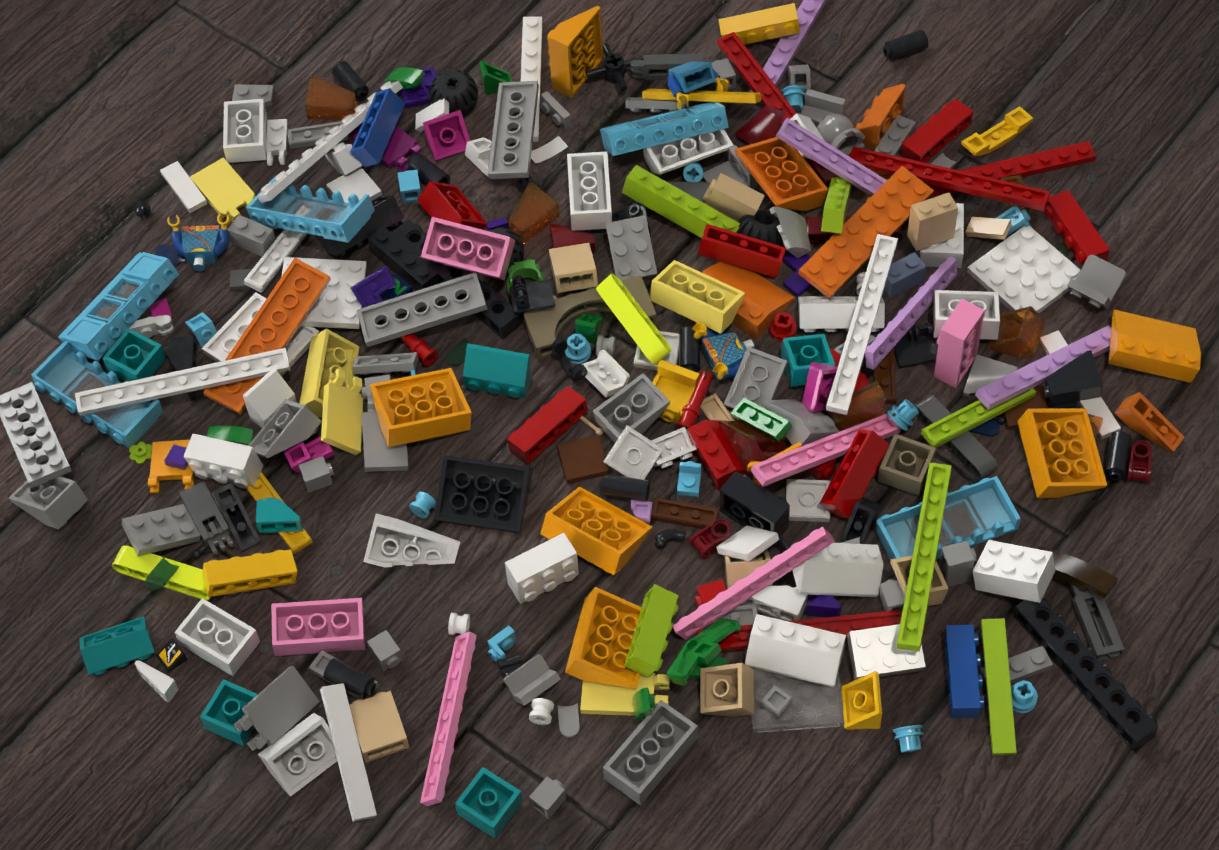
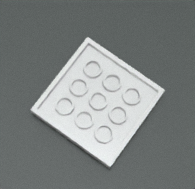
[967,226,1080,323]
[282,257,367,329]
[202,293,320,377]

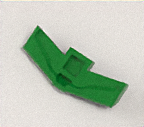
[666,617,741,686]

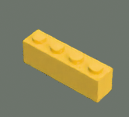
[718,3,800,45]
[202,549,298,597]

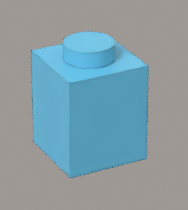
[397,170,421,204]

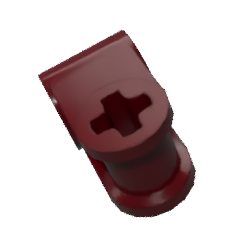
[1126,440,1152,484]
[689,519,731,559]

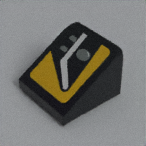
[156,638,187,673]

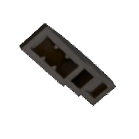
[1037,546,1118,598]

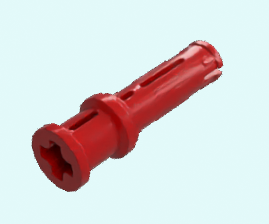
[399,333,438,367]
[675,371,714,433]

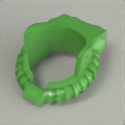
[506,259,545,298]

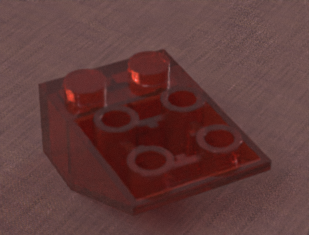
[718,421,788,473]

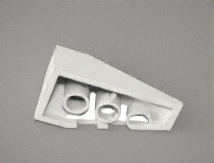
[363,513,460,567]

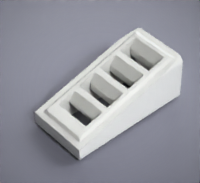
[135,660,178,703]

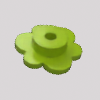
[129,442,152,464]

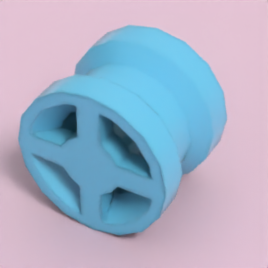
[683,162,703,182]
[409,492,436,519]

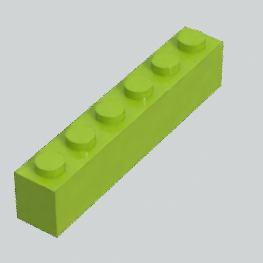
[622,165,740,238]

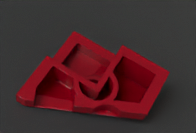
[736,105,785,144]
[550,224,596,253]

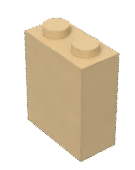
[702,173,765,222]
[907,193,958,251]
[549,243,598,293]
[349,691,409,763]

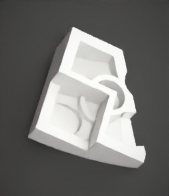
[465,137,514,177]

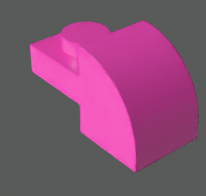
[284,436,335,473]

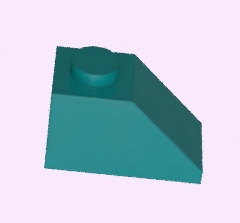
[256,497,303,533]

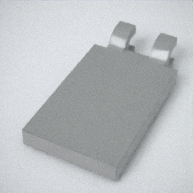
[362,396,408,472]
[233,666,320,751]

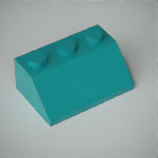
[463,343,532,399]
[79,616,155,675]

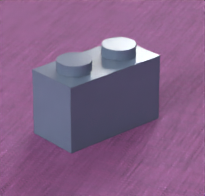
[884,252,927,299]

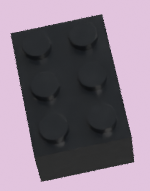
[720,471,790,545]

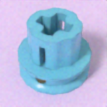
[780,85,806,112]
[565,334,591,364]
[887,399,919,431]
[1011,680,1038,713]
[892,725,924,753]

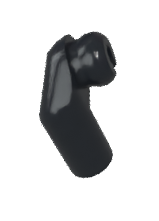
[654,529,686,548]

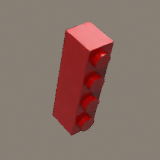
[901,98,973,163]
[1044,190,1110,266]
[698,224,786,278]
[507,386,588,465]
[819,429,890,518]

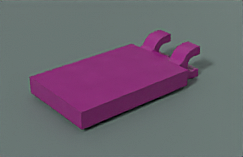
[348,122,422,172]

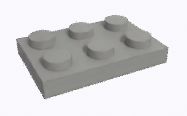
[605,215,658,281]
[724,347,788,410]
[121,504,201,556]

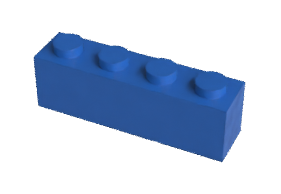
[350,88,405,167]
[944,625,984,718]

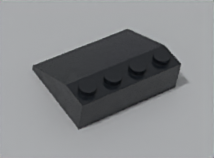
[434,455,533,532]

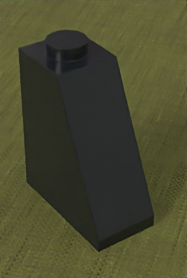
[1042,350,1103,406]

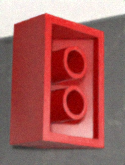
[417,181,487,230]
[687,420,753,491]

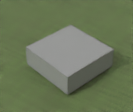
[761,685,793,718]

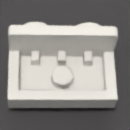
[582,349,630,397]
[651,427,697,469]

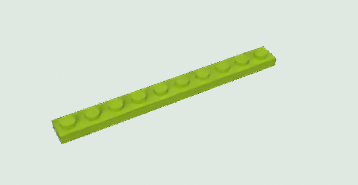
[897,463,952,652]

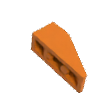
[1115,392,1184,453]

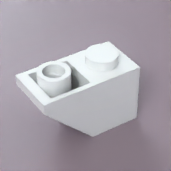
[325,142,362,175]

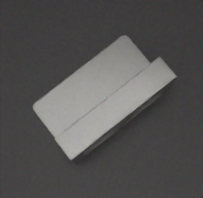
[801,89,845,124]
[504,654,561,706]

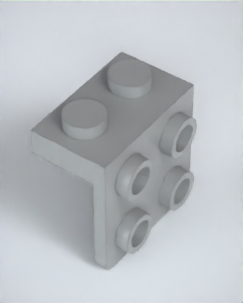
[702,145,756,189]
[1067,255,1126,309]

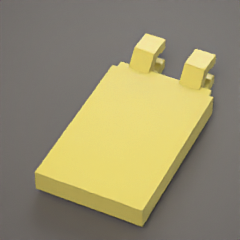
[190,158,256,222]
[321,368,363,455]
[580,673,670,716]

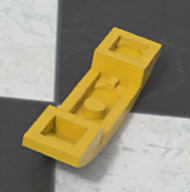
[961,106,1033,156]

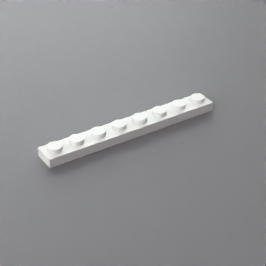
[519,16,543,142]

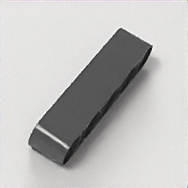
[914,394,998,480]

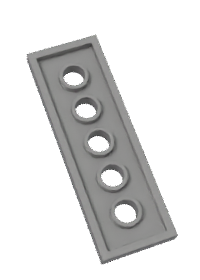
[488,81,539,179]
[357,272,487,347]
[0,382,72,488]

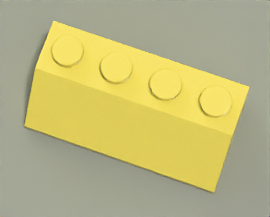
[650,260,745,333]
[299,328,359,417]

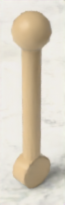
[580,416,604,436]

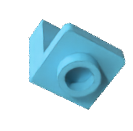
[996,205,1032,236]
[185,312,217,347]
[677,461,701,497]
[488,626,516,662]

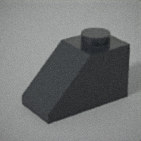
[840,497,883,544]

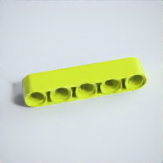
[596,273,672,365]
[112,546,211,600]

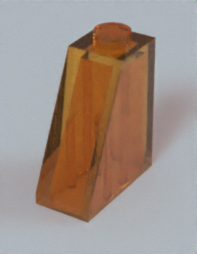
[305,76,359,120]
[509,182,560,244]
[827,381,886,432]

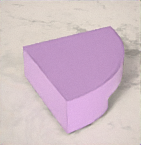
[631,500,653,525]

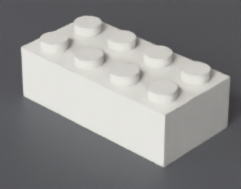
[567,152,612,231]

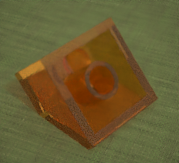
[987,306,1046,358]

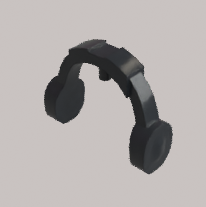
[552,337,587,382]

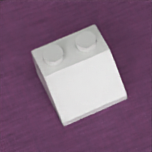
[243,368,297,428]

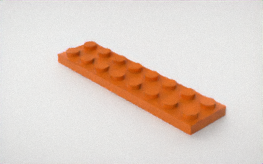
[798,166,934,299]
[203,258,331,415]

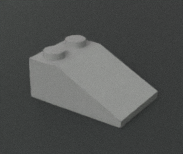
[593,373,670,443]
[248,399,322,458]
[763,399,839,446]
[9,476,88,529]

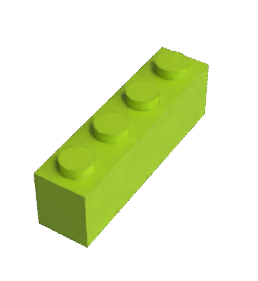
[821,176,851,234]
[624,584,679,677]

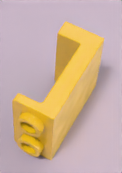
[652,360,700,423]

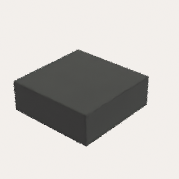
[230,269,251,291]

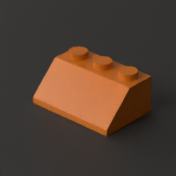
[855,84,906,150]

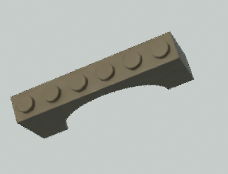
[522,275,657,360]

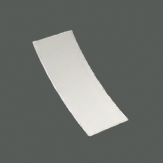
[531,136,568,163]

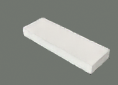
[160,161,207,213]

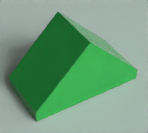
[479,60,513,95]
[575,313,605,344]

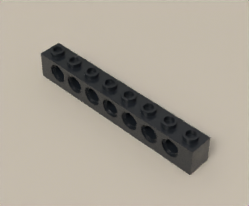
[391,219,521,339]
[1013,597,1158,752]

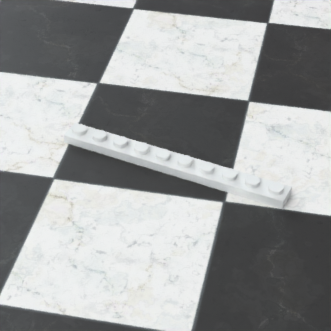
[257,81,403,203]
[826,234,898,415]
[75,348,290,416]

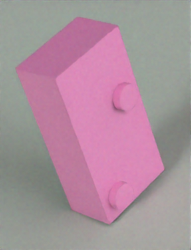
[421,217,515,280]
[934,299,985,388]
[271,598,365,656]

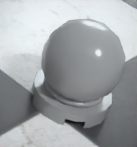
[817,114,866,156]

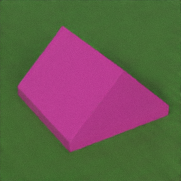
[423,110,470,161]
[802,362,838,412]

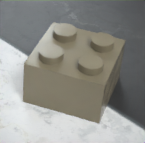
[878,434,936,496]

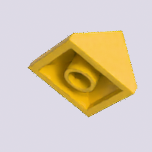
[841,671,882,730]

